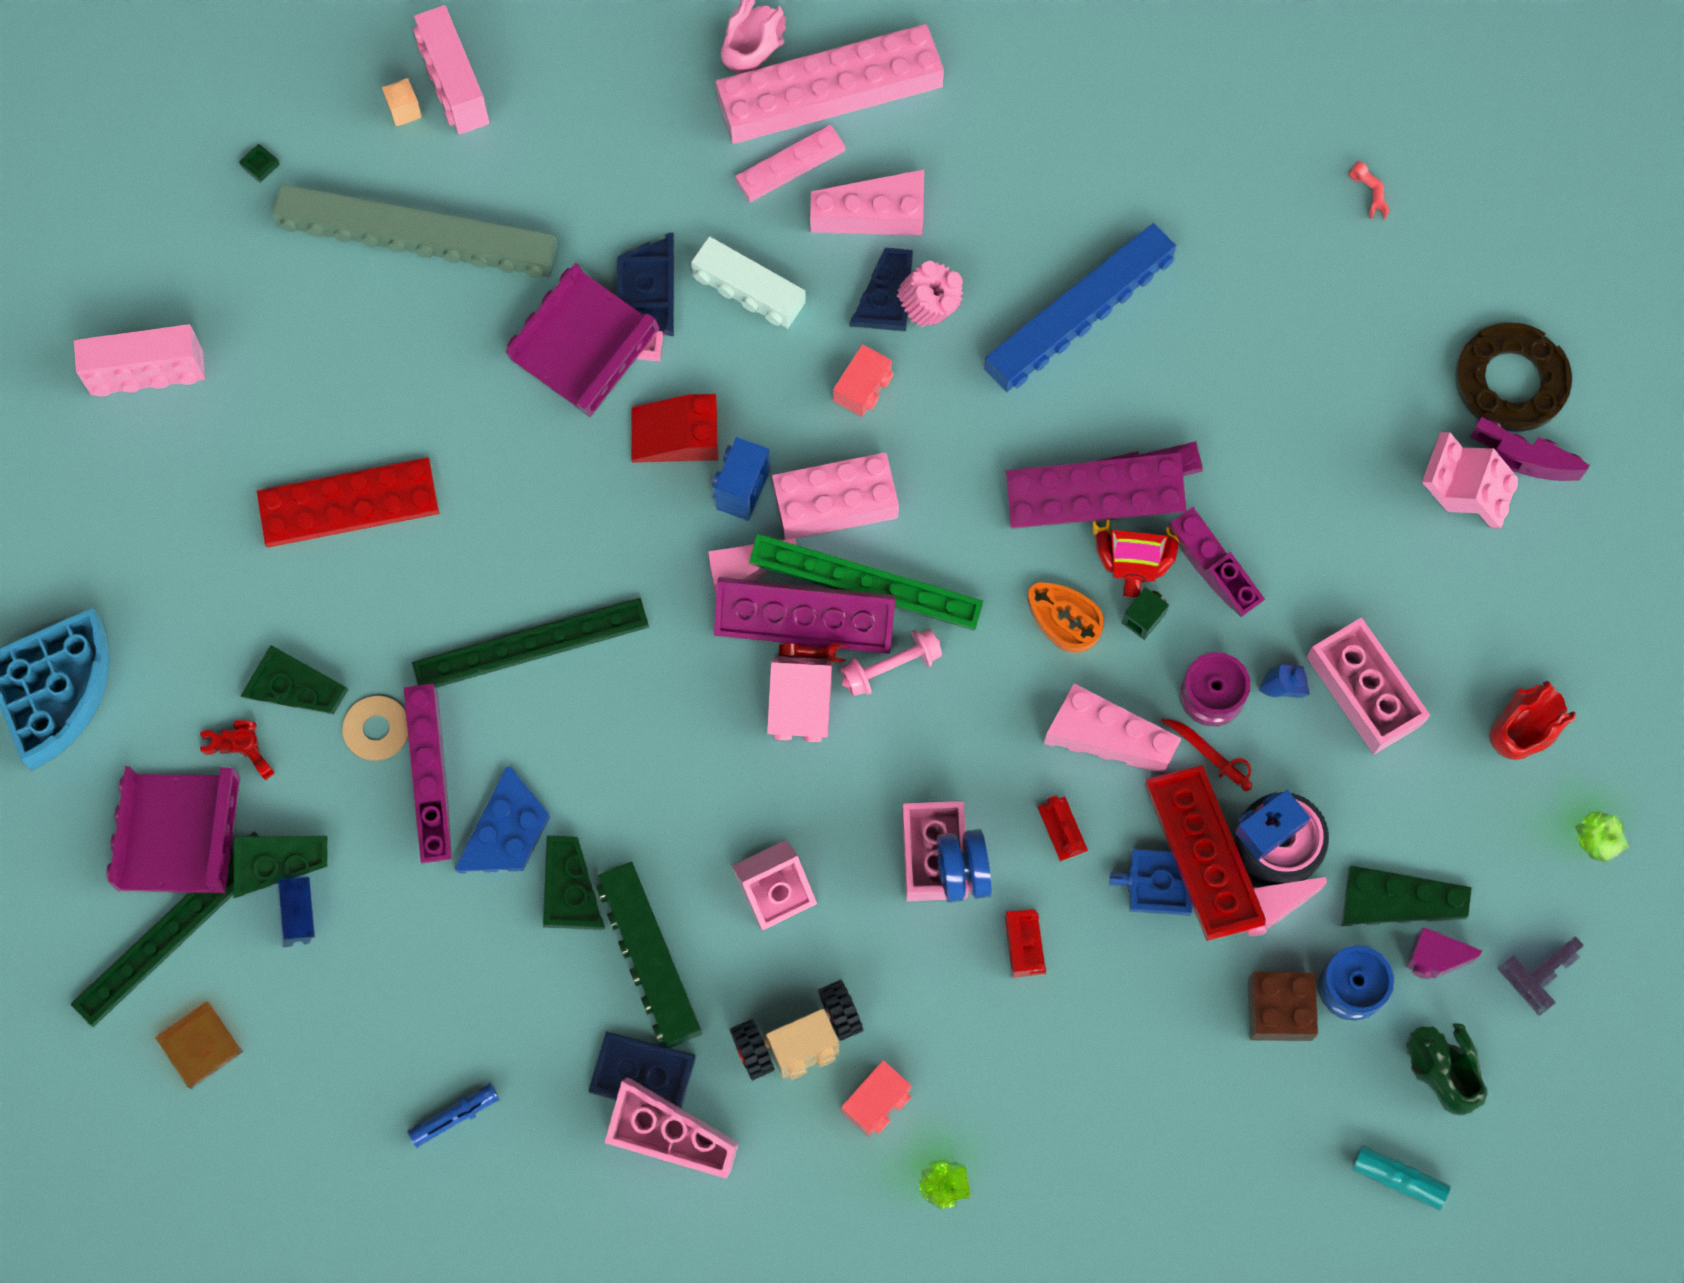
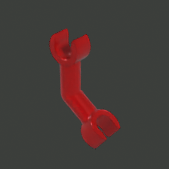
[779,643,847,663]

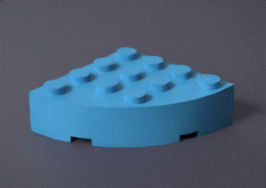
[0,608,110,771]

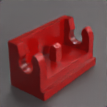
[1004,909,1046,978]

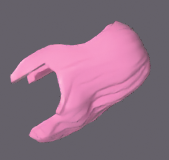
[721,0,786,74]

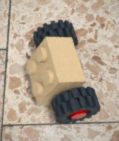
[730,979,864,1081]

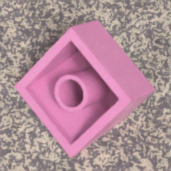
[732,840,817,931]

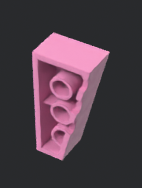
[810,170,924,235]
[1044,683,1182,774]
[605,1077,739,1178]

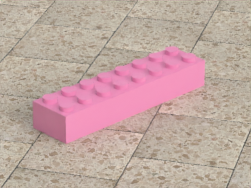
[716,24,944,144]

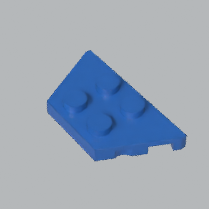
[455,766,550,873]

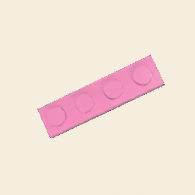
[735,125,845,202]

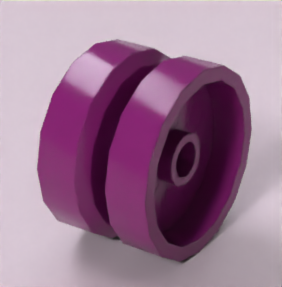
[1180,652,1250,727]

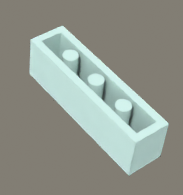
[691,236,806,329]

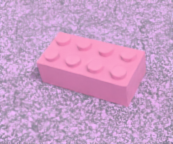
[412,5,490,135]
[74,324,205,397]
[772,452,899,540]
[1307,617,1430,755]

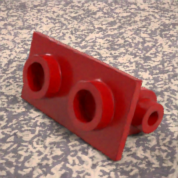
[1037,795,1088,862]

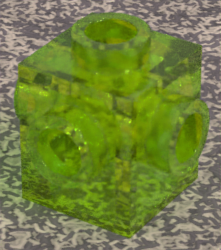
[1575,811,1629,862]
[919,1160,971,1209]

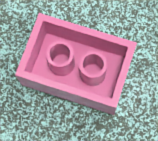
[902,801,969,901]

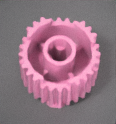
[897,261,963,327]

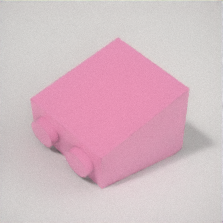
[767,656,833,742]

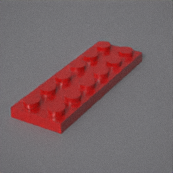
[257,457,440,548]
[1145,765,1266,941]

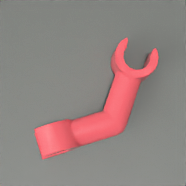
[1348,161,1389,220]

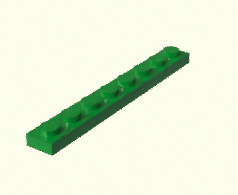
[748,534,983,630]

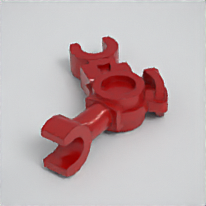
[200,720,275,781]

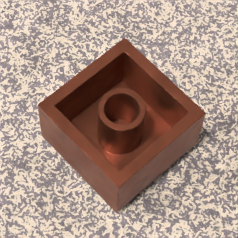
[1248,972,1318,1041]

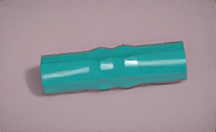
[1351,1145,1451,1210]

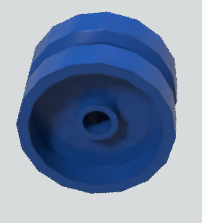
[937,829,991,903]
[1318,945,1394,1021]

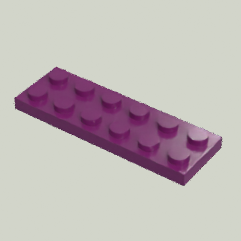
[1006,453,1187,529]
[714,577,896,654]

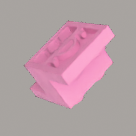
[1422,432,1518,528]

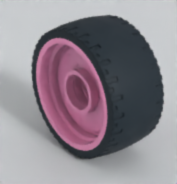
[1235,792,1329,886]

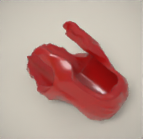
[1489,681,1576,760]

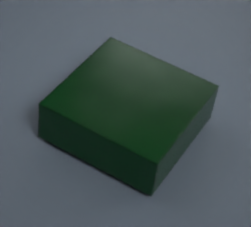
[239,143,280,183]

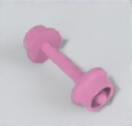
[841,629,942,697]

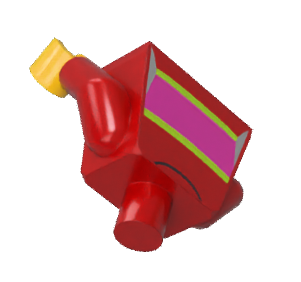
[1092,520,1179,598]

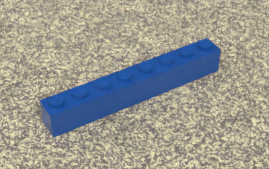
[984,223,1176,392]

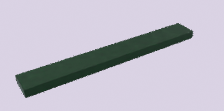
[412,598,649,688]
[70,831,259,1028]

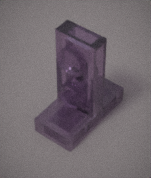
[1497,936,1584,1016]

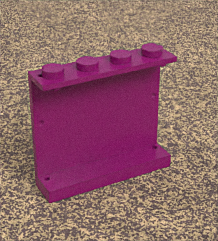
[505,262,660,418]
[106,766,240,893]

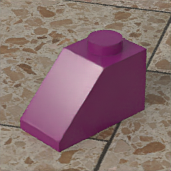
[1405,927,1482,979]

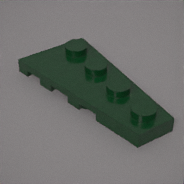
[1341,865,1472,927]

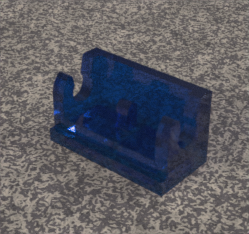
[277,877,315,947]

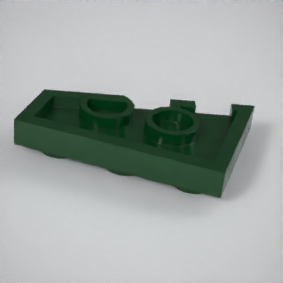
[240,645,348,715]
[543,835,605,930]
[233,836,328,899]

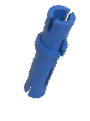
[407,1083,500,1148]

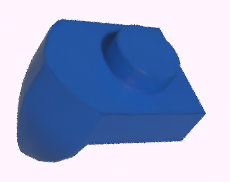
[1259,664,1310,698]

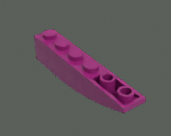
[404,684,452,864]

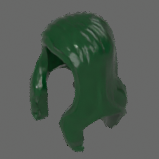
[1406,1023,1488,1115]

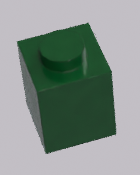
[1121,588,1169,640]

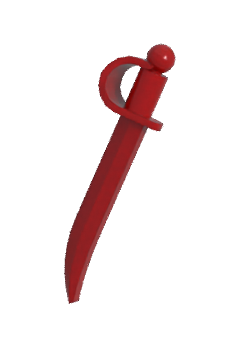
[1161,718,1253,791]

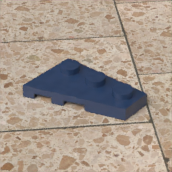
[849,248,913,331]

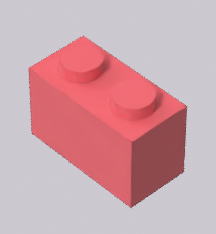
[833,344,894,417]
[841,1060,911,1137]

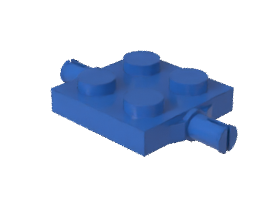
[1109,849,1192,916]

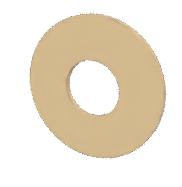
[342,696,408,761]

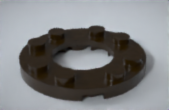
[1455,322,1572,432]

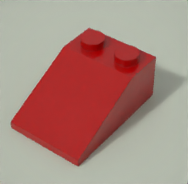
[631,394,718,463]

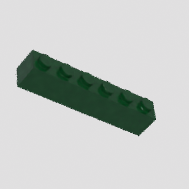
[596,861,702,1048]

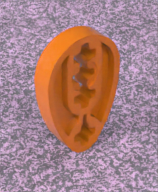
[1027,582,1104,653]

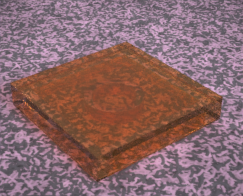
[155,1001,243,1089]

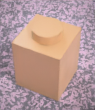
[382,78,422,127]

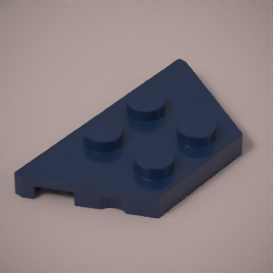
[617,233,674,336]

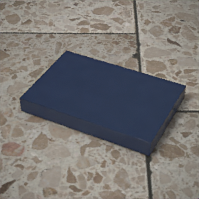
[588,1031,696,1108]

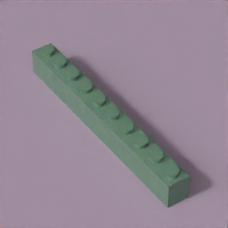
[273,184,558,278]

